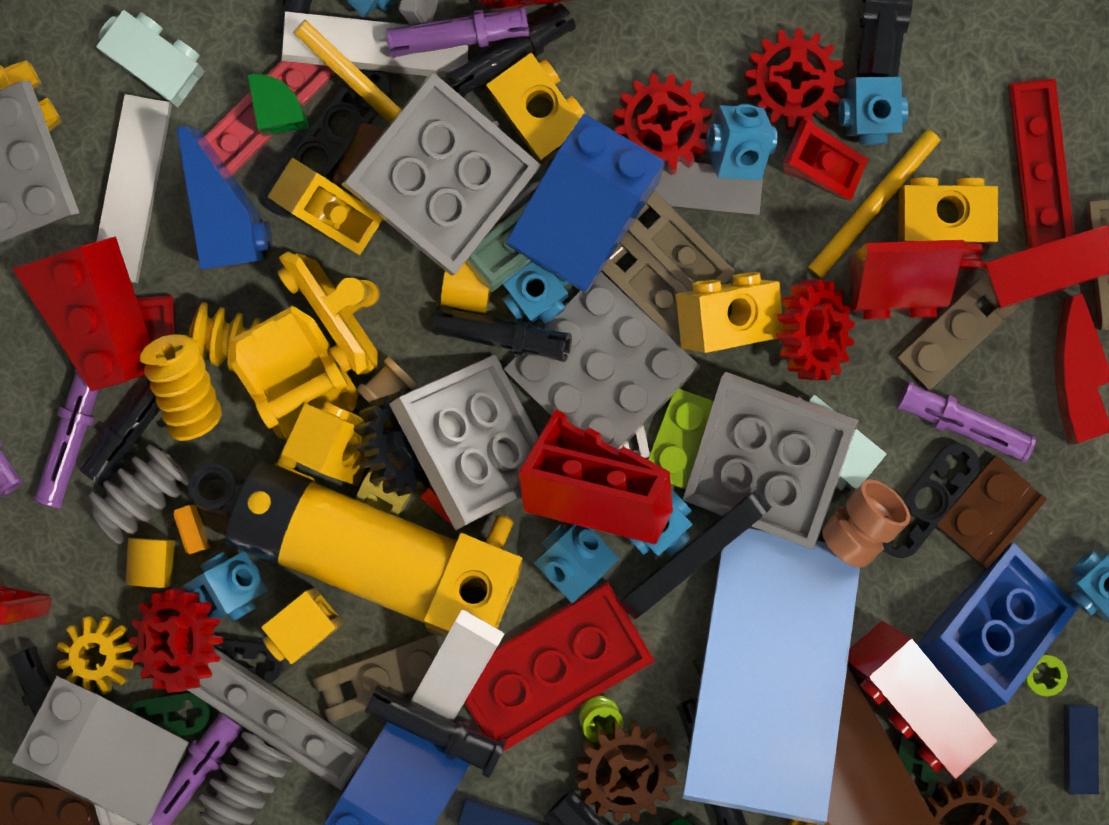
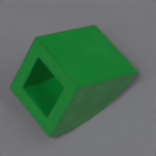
[248,74,309,137]

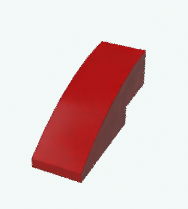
[985,225,1109,310]
[1055,293,1109,445]

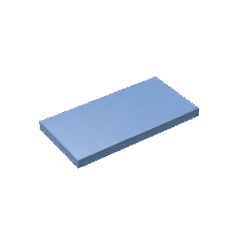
[682,528,860,825]

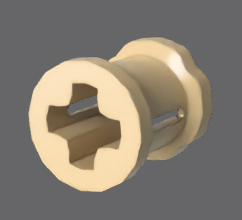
[356,356,417,403]

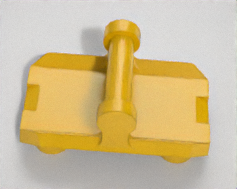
[278,252,380,375]
[230,306,359,441]

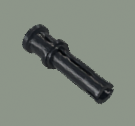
[364,685,507,778]

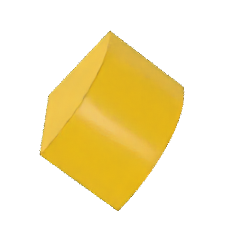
[441,263,491,315]
[125,537,175,588]

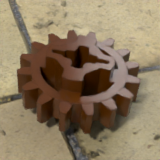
[575,720,677,823]

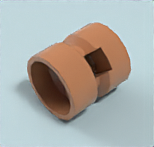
[822,479,911,568]

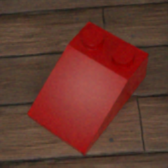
[849,240,964,320]

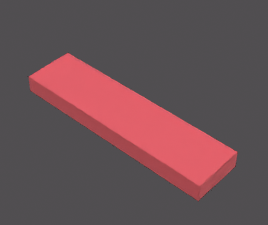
[181,61,336,175]

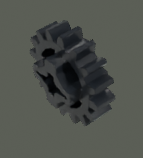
[354,392,430,496]

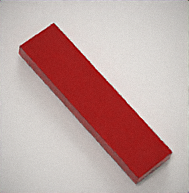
[1008,78,1074,249]

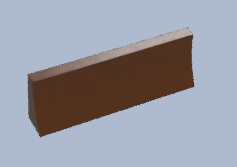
[827,666,938,825]

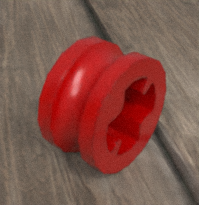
[959,243,986,270]

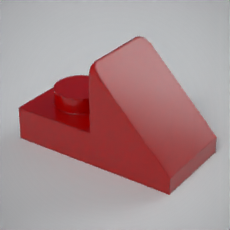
[783,120,869,201]

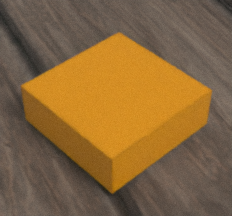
[173,505,211,555]

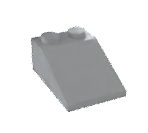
[12,676,189,825]

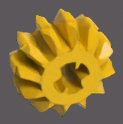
[57,616,137,694]

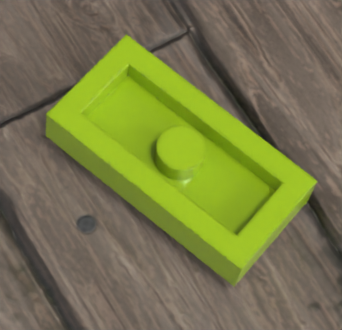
[648,389,714,490]

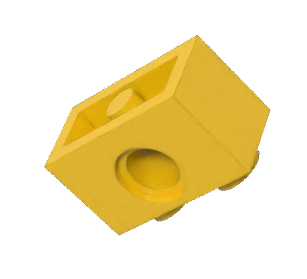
[486,53,586,165]
[268,157,383,255]
[898,177,998,246]
[675,272,783,353]
[281,401,366,486]
[261,587,344,664]

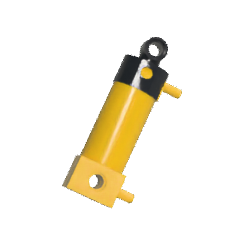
[188,432,522,639]

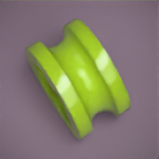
[1024,654,1068,697]
[578,696,624,743]

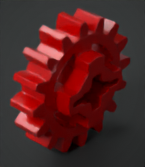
[744,28,845,131]
[613,73,713,175]
[776,279,855,380]
[129,589,223,693]

